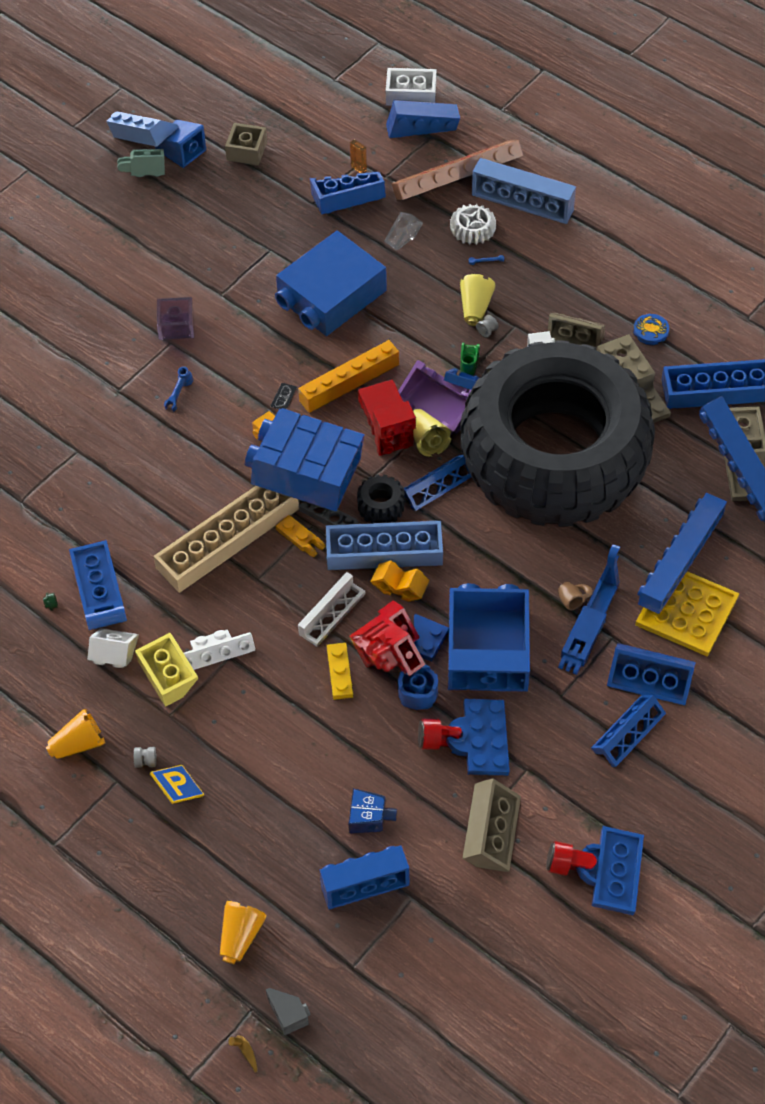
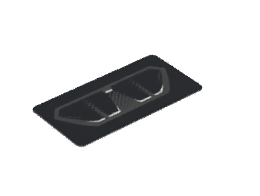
[270,383,297,409]

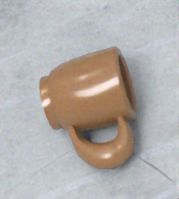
[558,582,593,611]

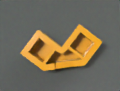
[370,560,430,602]

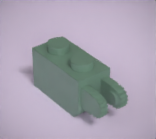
[117,149,165,177]

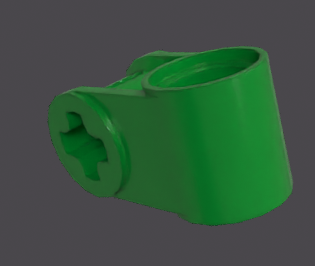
[460,342,480,375]

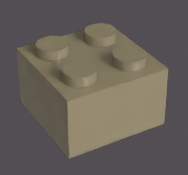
[225,123,267,165]

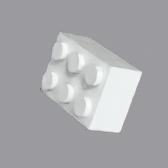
[386,68,436,106]

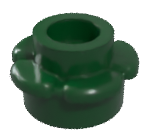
[43,592,58,611]

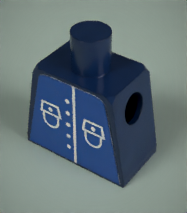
[348,788,397,833]

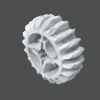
[450,204,496,245]

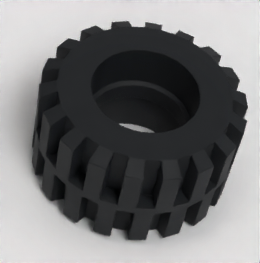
[357,474,405,524]

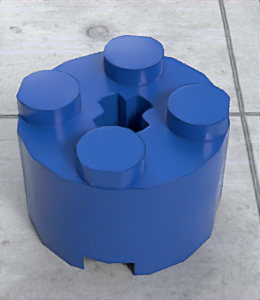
[398,665,438,710]

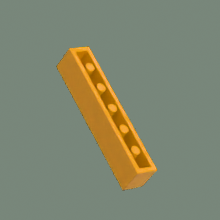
[298,340,399,413]

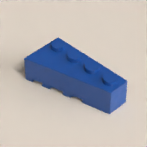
[386,100,460,138]
[310,172,386,215]

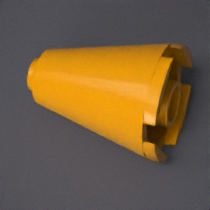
[46,709,105,759]
[220,901,266,965]

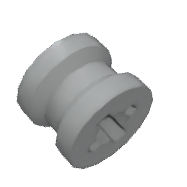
[476,315,499,337]

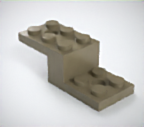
[597,334,671,423]
[724,407,765,501]

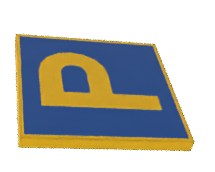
[150,765,204,804]

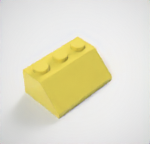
[135,633,198,707]

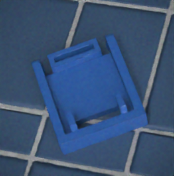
[443,368,479,390]

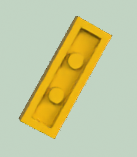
[327,643,353,700]

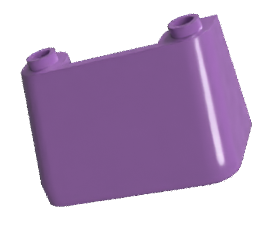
[398,360,471,435]

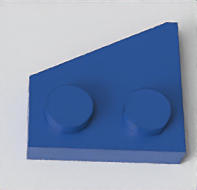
[414,614,449,662]

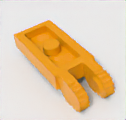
[276,515,326,557]

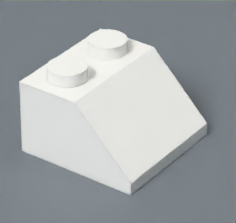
[87,628,139,668]

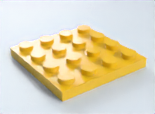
[635,571,739,657]

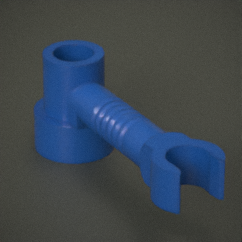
[164,367,193,412]

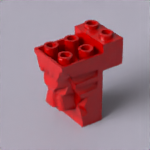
[358,379,416,456]
[349,600,425,676]

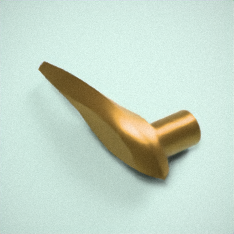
[228,1035,258,1073]

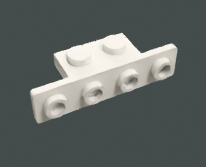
[184,630,255,670]

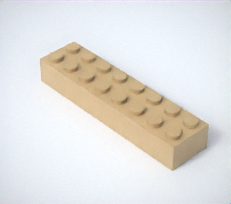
[154,486,299,593]

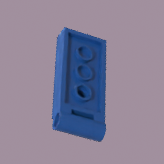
[69,540,127,630]

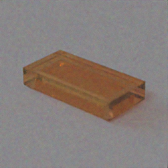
[350,139,367,173]

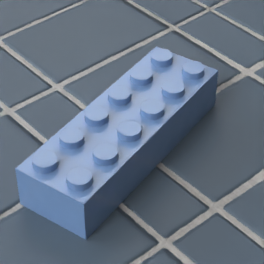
[472,158,576,224]
[326,521,443,570]

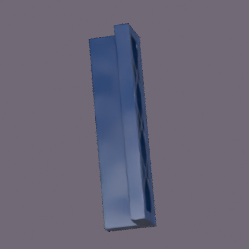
[404,455,472,511]
[591,695,666,767]

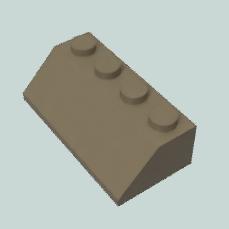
[462,778,521,872]

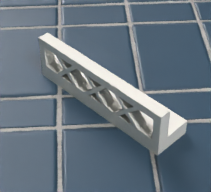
[298,572,365,647]

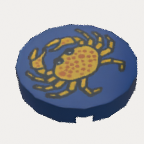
[633,314,669,345]

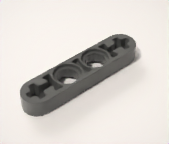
[298,499,359,525]

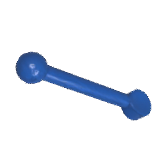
[469,255,505,265]

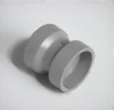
[134,747,156,768]

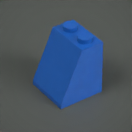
[155,120,206,168]

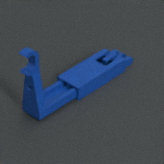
[558,544,620,675]

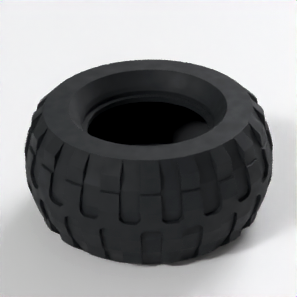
[461,341,655,527]

